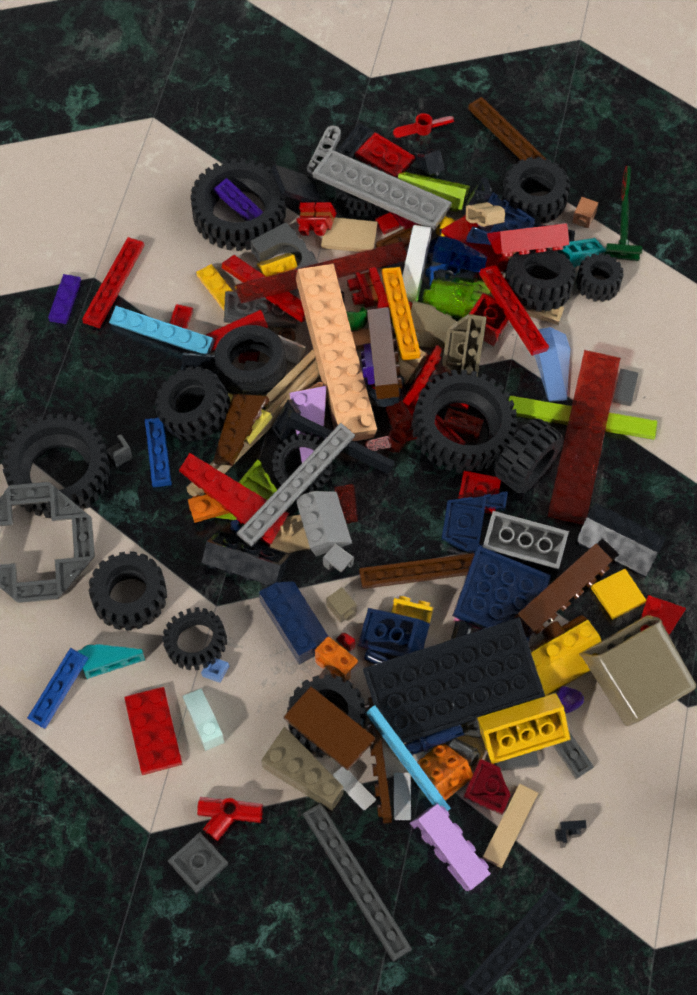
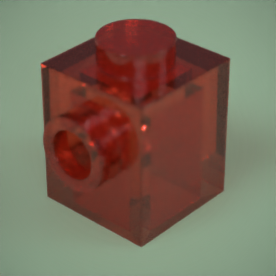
[386,400,413,433]

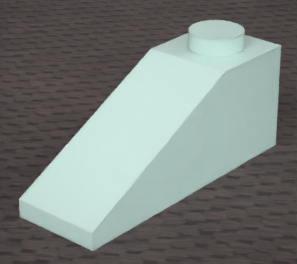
[182,689,224,751]

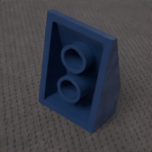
[358,608,430,657]

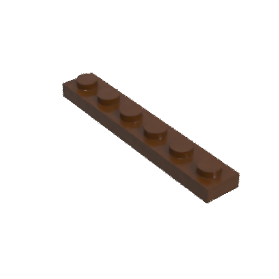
[468,97,546,161]
[359,553,474,589]
[365,697,392,824]

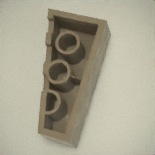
[261,726,344,811]

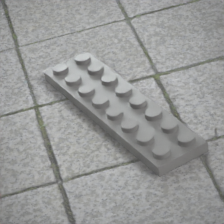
[313,149,451,231]

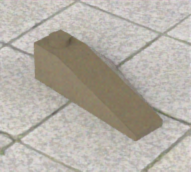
[411,301,457,348]

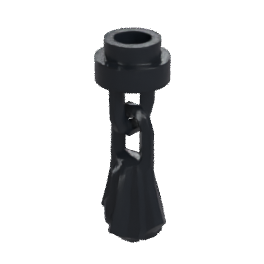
[434,269,477,284]

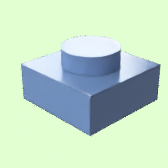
[201,658,229,683]

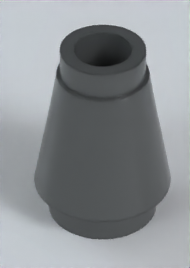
[449,738,480,767]

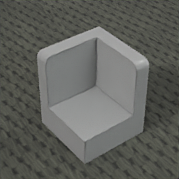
[323,544,354,572]

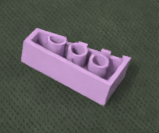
[410,804,490,891]

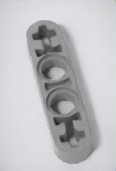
[307,126,341,180]

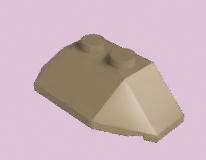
[442,314,487,377]

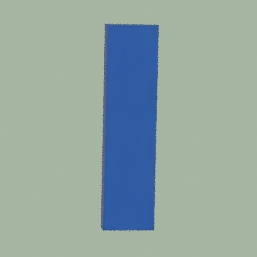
[145,418,172,488]
[27,647,88,729]

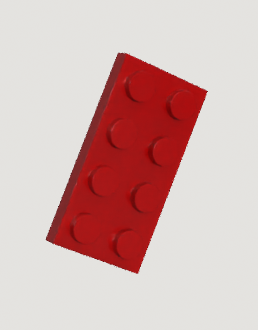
[124,687,183,775]

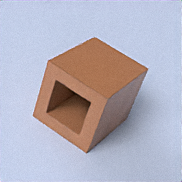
[572,197,598,228]

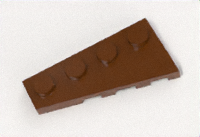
[213,394,270,466]

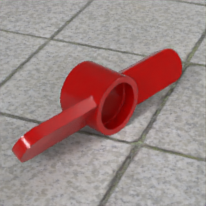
[393,114,454,138]

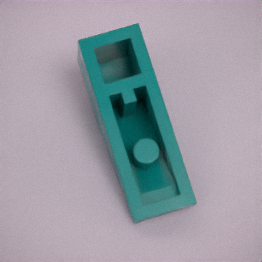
[557,238,605,268]
[78,644,145,679]

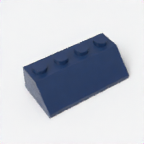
[259,582,329,665]

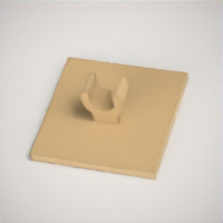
[270,515,310,553]

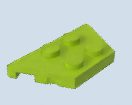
[216,460,277,520]

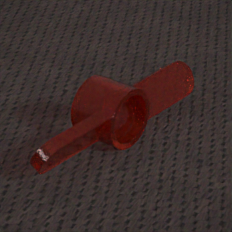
[365,429,417,452]

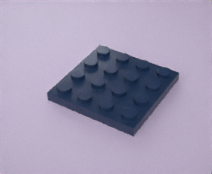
[452,545,551,643]

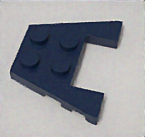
[466,192,535,245]
[442,492,508,554]

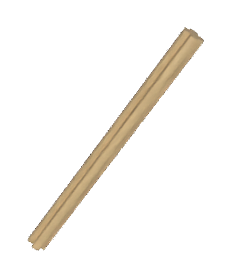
[186,360,321,497]

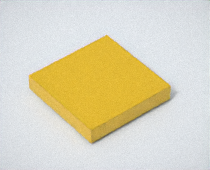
[591,569,646,620]

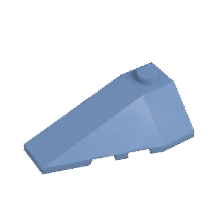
[534,327,570,403]

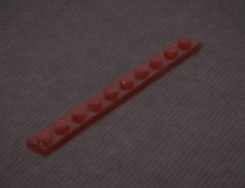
[235,242,407,304]

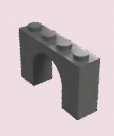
[250,223,322,296]

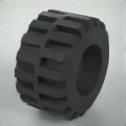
[576,253,624,302]

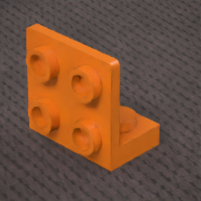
[417,743,473,801]

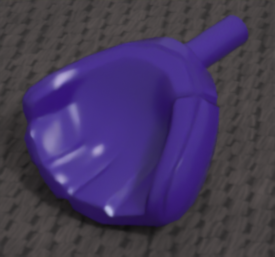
[556,686,584,714]

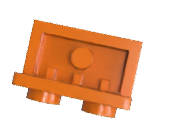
[188,494,230,523]
[315,637,358,682]

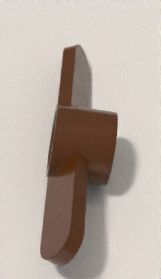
[529,615,587,652]

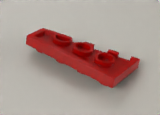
[403,345,443,405]
[641,595,686,635]

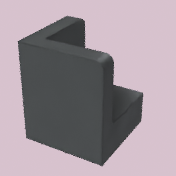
[106,434,132,467]

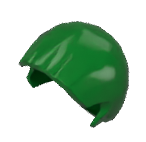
[346,307,368,331]

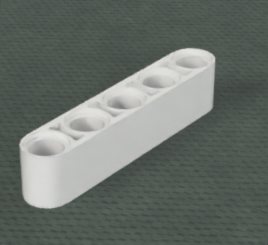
[402,225,432,303]

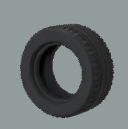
[215,325,287,396]

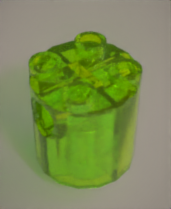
[423,279,474,319]

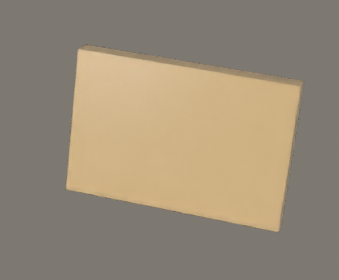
[321,218,377,254]

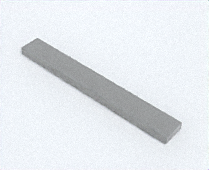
[237,423,355,547]

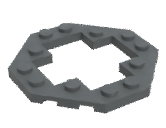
[0,482,95,603]

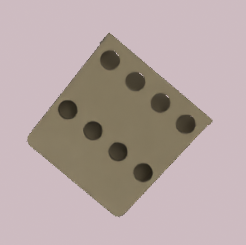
[579,615,696,726]

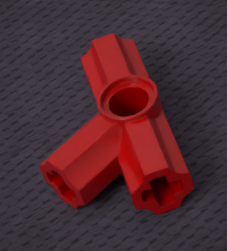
[197,797,263,841]

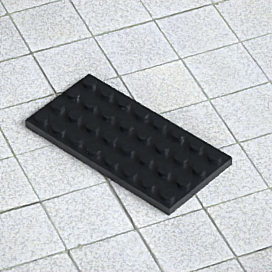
[362,617,545,748]

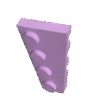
[289,386,327,463]

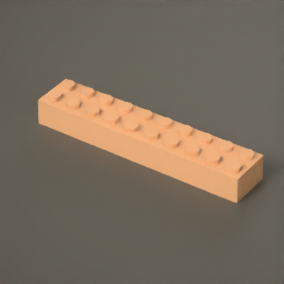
[296,264,377,441]

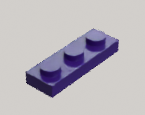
[214,178,263,221]
[48,274,81,324]
[360,343,375,384]

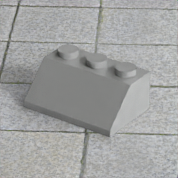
[296,491,352,556]

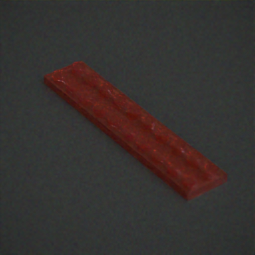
[548,350,621,525]

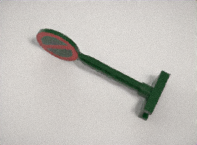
[604,166,642,261]

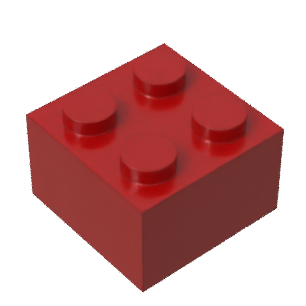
[469,293,510,347]

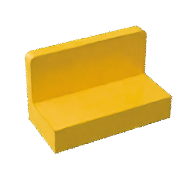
[257,253,298,281]

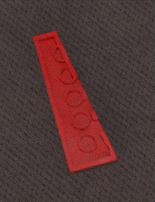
[179,453,289,546]

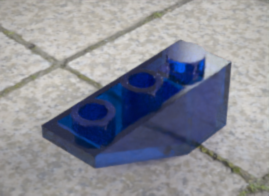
[432,236,487,272]

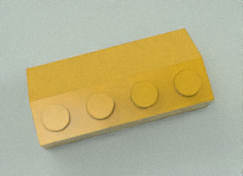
[531,620,601,696]
[477,693,570,764]

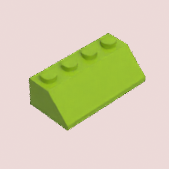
[398,171,470,212]

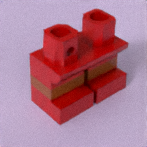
[296,202,336,236]
[347,267,386,308]

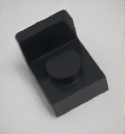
[555,820,587,848]

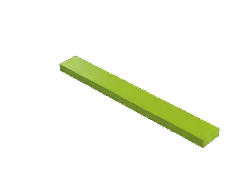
[509,396,657,440]

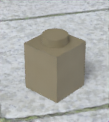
[326,587,357,623]

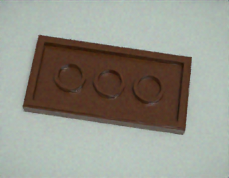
[284,687,375,771]

